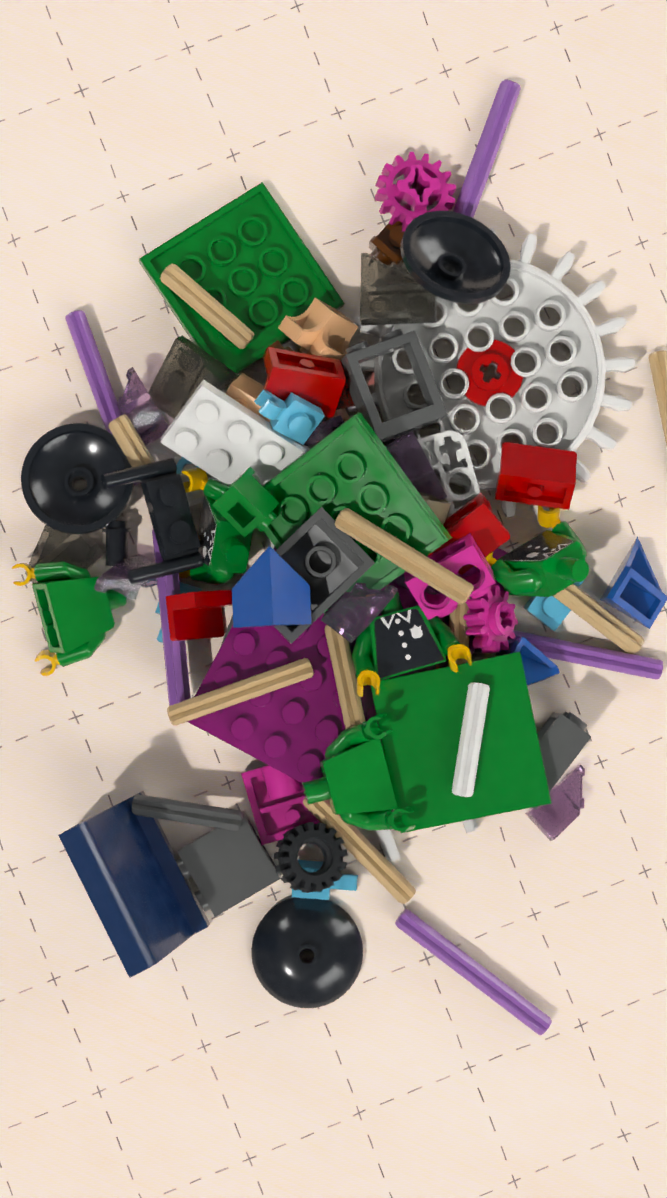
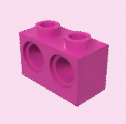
[404,533,496,620]

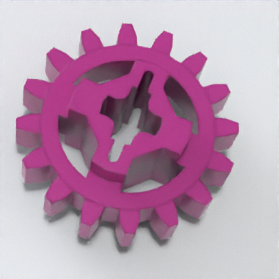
[375,152,456,232]

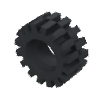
[274,822,348,893]

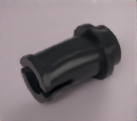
[102,521,131,566]

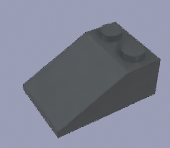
[273,507,375,644]

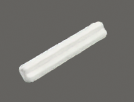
[452,682,490,797]

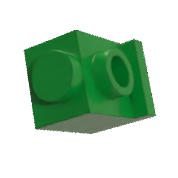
[212,467,279,538]

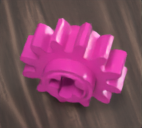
[463,585,518,654]

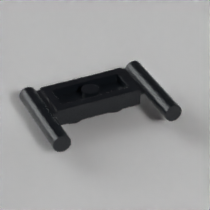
[101,458,203,585]

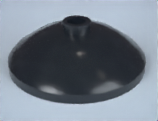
[400,211,511,304]
[21,423,134,534]
[251,897,363,1008]

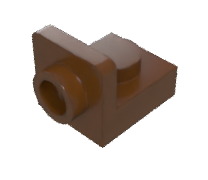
[369,221,404,272]

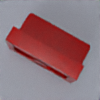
[264,347,346,417]
[495,442,577,510]
[428,493,510,575]
[166,590,232,641]

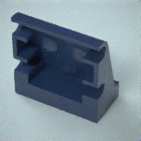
[58,791,210,978]

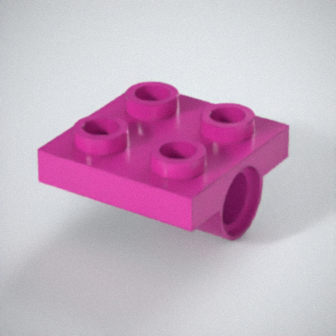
[241,765,321,845]

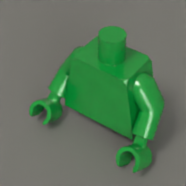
[302,712,415,832]

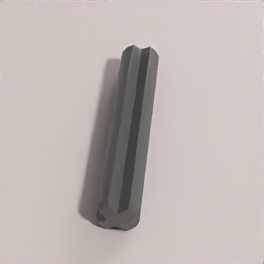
[132,794,244,831]

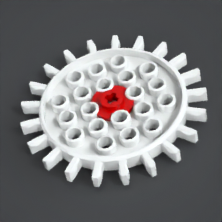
[348,228,635,518]

